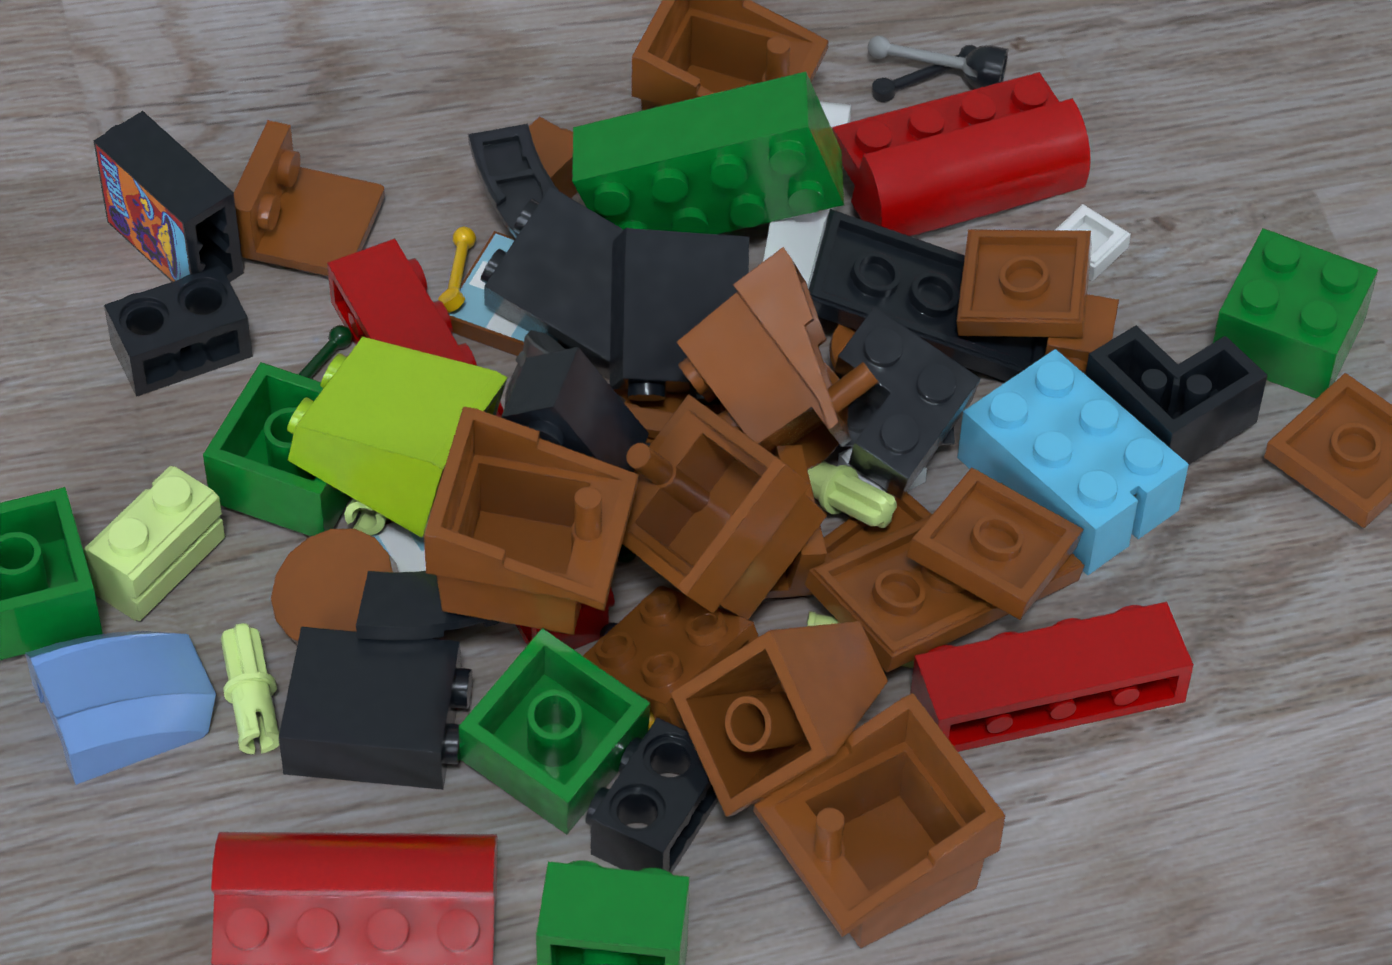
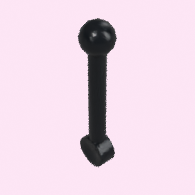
[872,45,977,102]

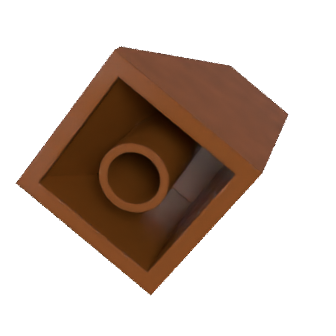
[671,621,888,817]

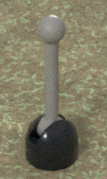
[868,36,1008,89]

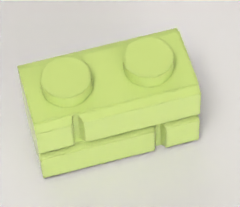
[83,466,225,621]

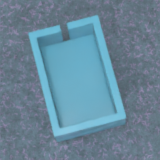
[957,349,1189,575]

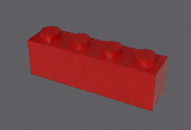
[910,602,1194,752]

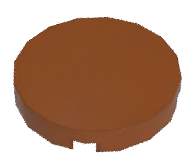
[271,529,399,645]

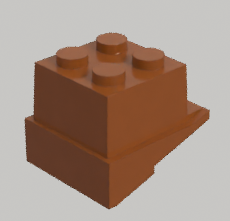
[632,0,829,111]
[677,247,879,455]
[622,394,827,620]
[424,406,638,635]
[753,693,1006,949]

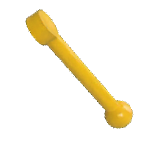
[438,226,476,313]

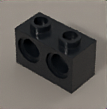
[104,266,253,397]
[585,717,719,873]

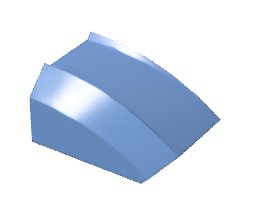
[25,631,216,785]

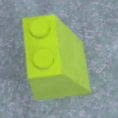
[287,337,508,538]

